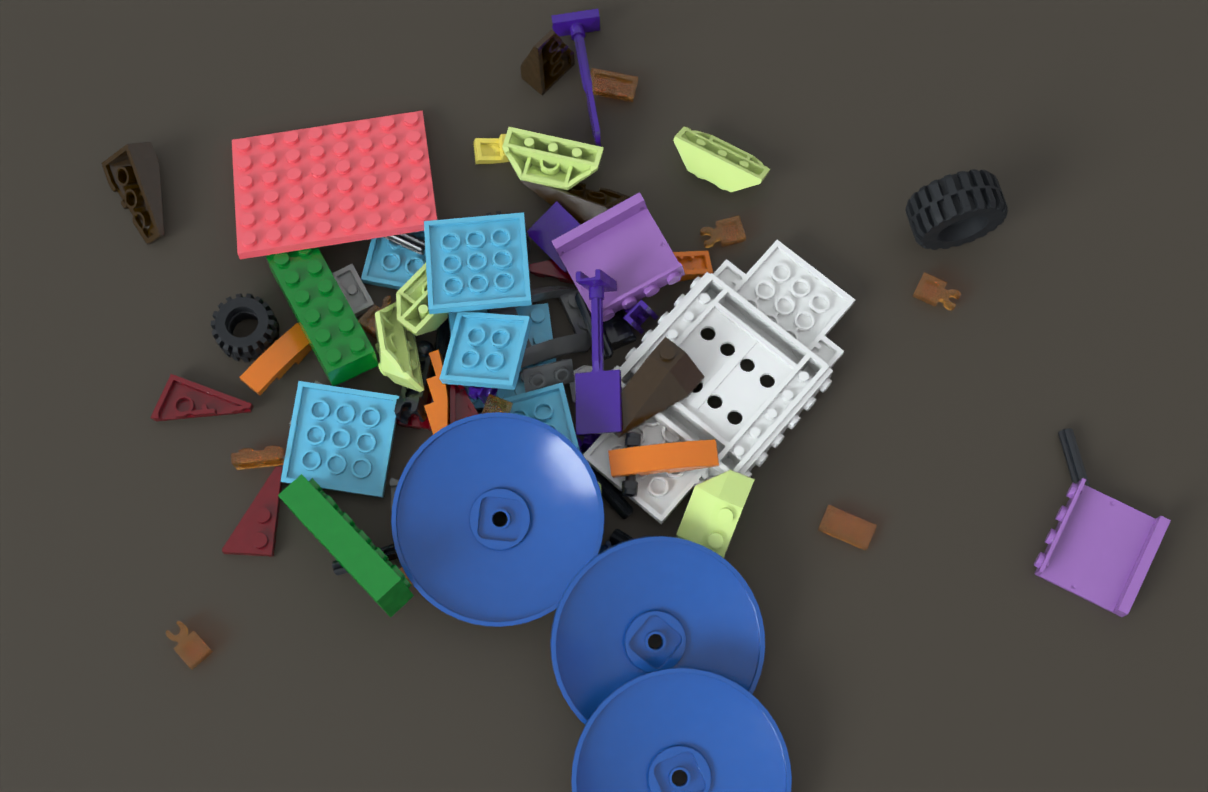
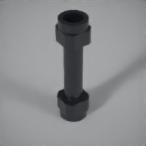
[622,432,641,497]

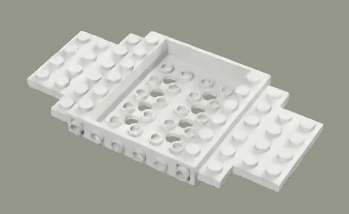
[583,240,855,524]

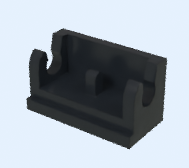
[603,310,636,351]

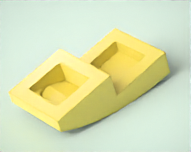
[473,134,510,164]

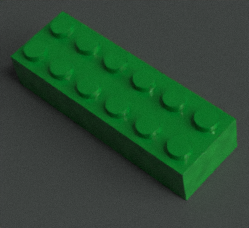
[266,247,378,386]
[278,474,414,618]

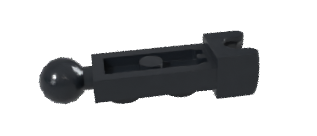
[394,340,434,424]

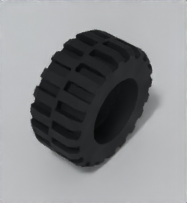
[905,169,1008,250]

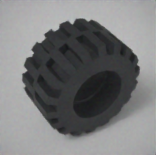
[211,293,280,362]

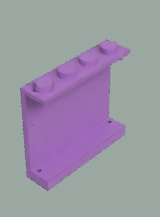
[552,192,685,322]
[1034,478,1171,617]

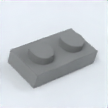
[332,264,375,317]

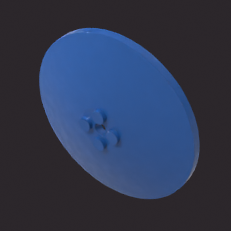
[391,412,605,627]
[550,536,765,724]
[571,668,792,792]

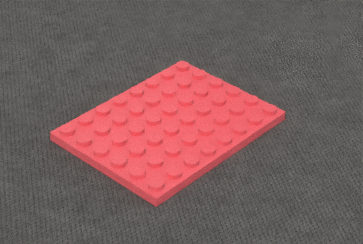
[232,110,438,259]

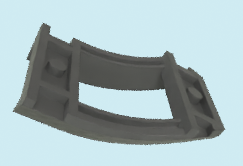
[487,285,592,368]

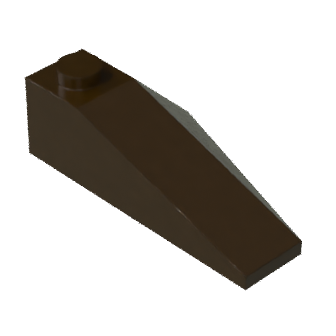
[520,29,575,95]
[101,142,164,244]
[521,180,630,225]
[613,337,705,438]

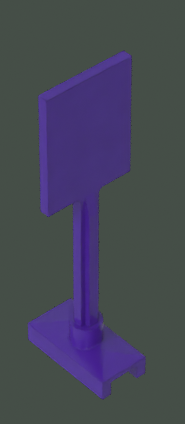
[551,9,601,147]
[527,201,659,335]
[575,269,622,435]

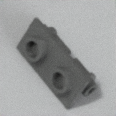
[520,358,575,392]

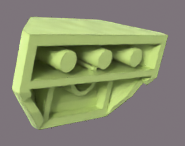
[673,126,770,192]
[502,127,604,190]
[396,263,448,336]
[375,302,424,392]
[676,469,755,558]

